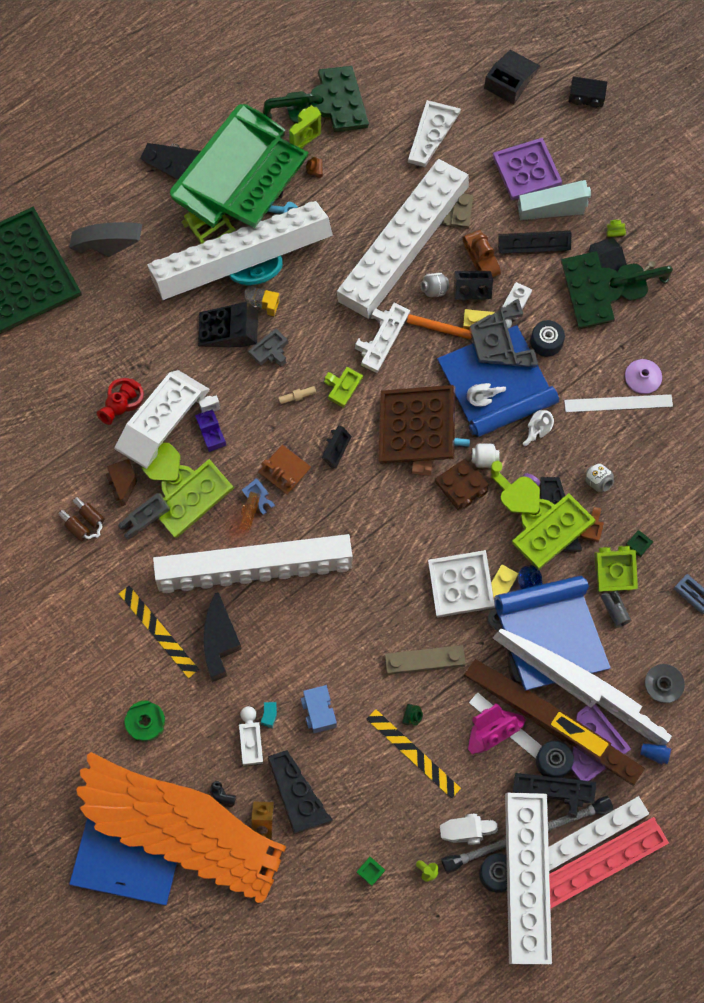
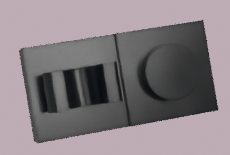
[321,426,352,468]

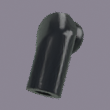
[210,781,236,806]

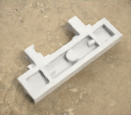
[355,303,410,373]

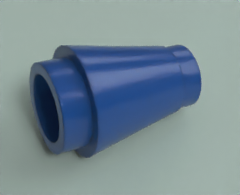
[640,743,671,765]

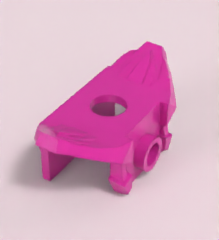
[468,703,526,754]

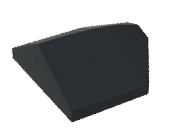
[589,237,627,272]

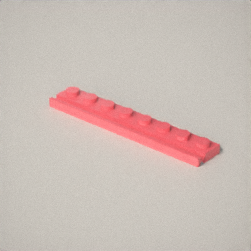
[549,817,669,909]

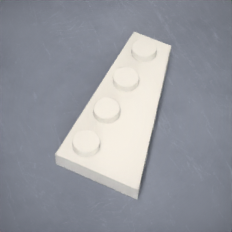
[408,100,461,167]

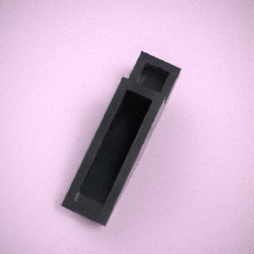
[203,592,241,682]

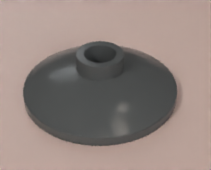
[645,664,685,703]

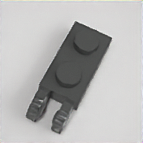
[118,493,170,539]

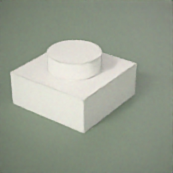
[199,395,220,413]

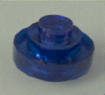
[518,565,542,589]

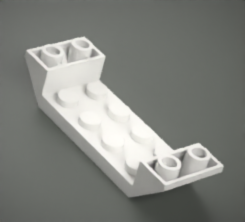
[114,370,210,469]

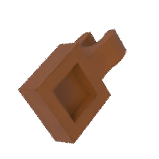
[580,507,604,543]

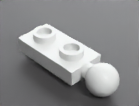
[502,282,532,328]
[239,706,263,766]

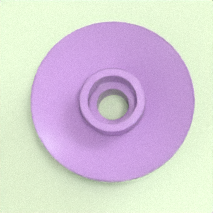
[625,359,662,394]

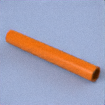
[407,314,471,340]

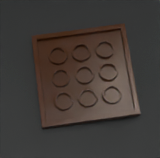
[379,385,455,464]

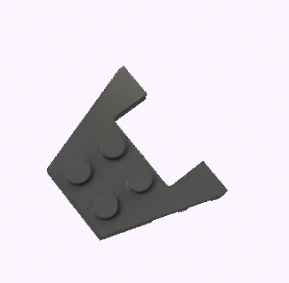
[469,299,538,368]

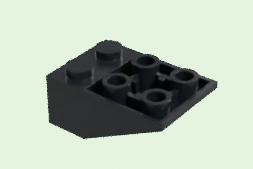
[484,50,540,105]
[198,302,258,347]

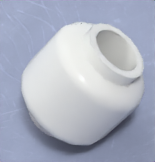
[472,444,499,468]

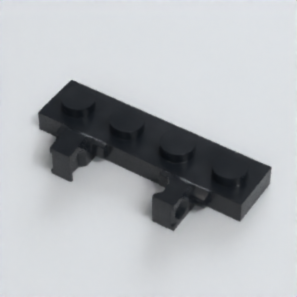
[513,773,596,818]

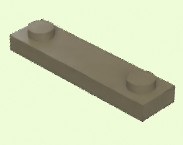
[385,645,466,675]

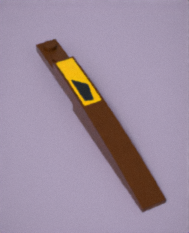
[464,659,645,786]

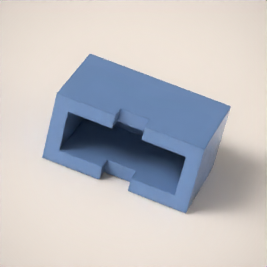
[300,685,337,734]

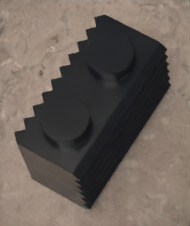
[568,76,608,108]

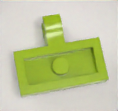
[324,367,363,408]

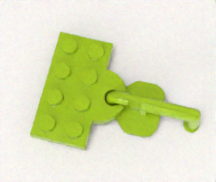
[142,443,234,538]
[490,461,596,571]

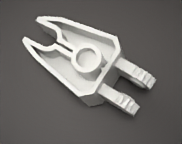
[440,814,498,845]

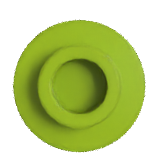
[607,220,626,237]
[416,860,438,882]

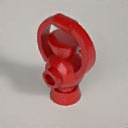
[97,378,144,425]

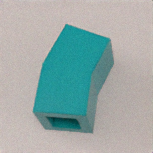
[261,702,277,729]

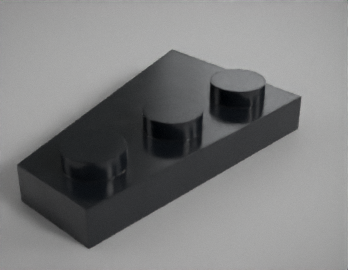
[140,143,201,179]

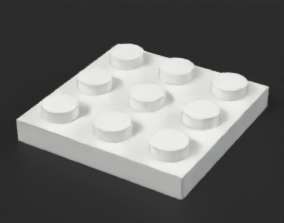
[428,550,495,617]

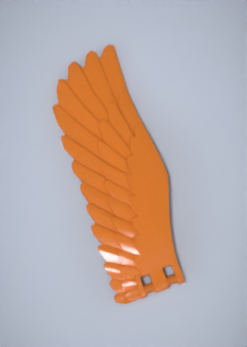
[76,752,286,903]

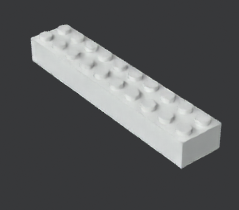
[337,159,469,319]
[147,201,333,300]
[153,534,352,593]

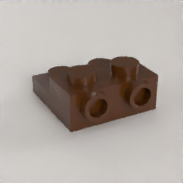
[435,458,489,510]

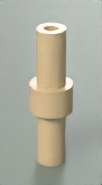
[279,386,316,404]

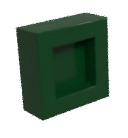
[625,530,653,558]

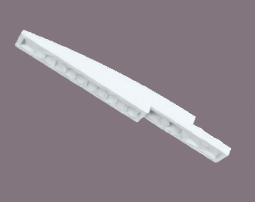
[493,629,672,745]

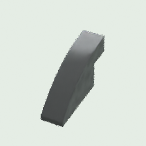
[69,222,142,257]

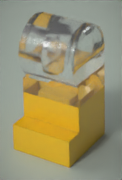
[244,287,280,316]

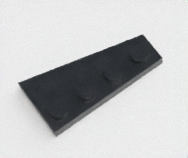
[540,477,582,552]
[267,750,333,834]

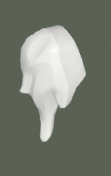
[467,383,506,406]
[523,410,554,446]

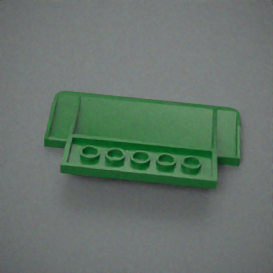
[170,104,309,228]

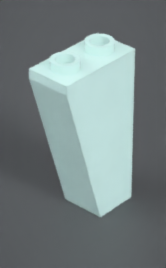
[518,180,591,220]

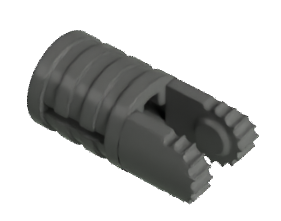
[601,591,632,628]

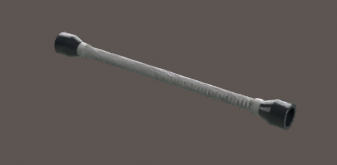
[441,796,613,874]

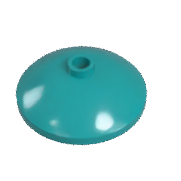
[230,255,283,286]

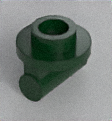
[402,704,423,725]

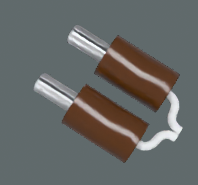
[59,497,105,542]

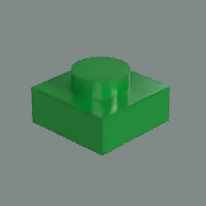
[356,857,386,887]

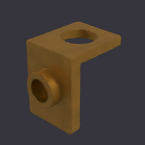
[252,801,274,839]

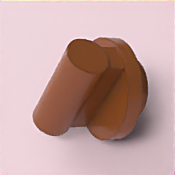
[306,157,323,178]

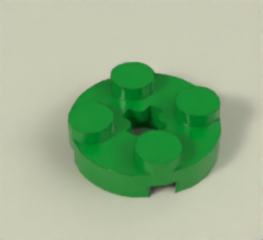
[124,701,165,742]

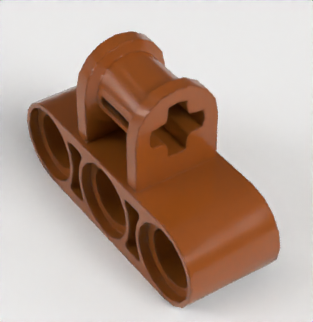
[462,230,501,278]

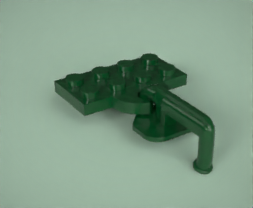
[263,66,369,132]
[561,251,673,330]

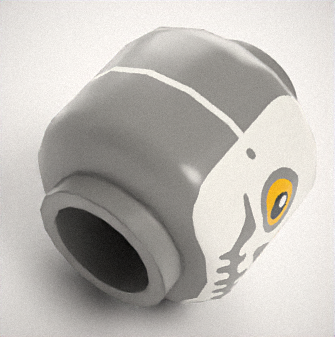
[421,273,449,298]
[585,464,614,492]

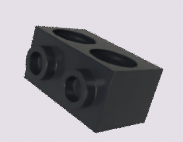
[453,271,493,301]

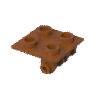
[258,445,311,495]

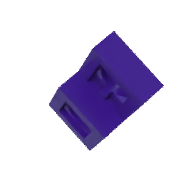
[195,409,227,452]

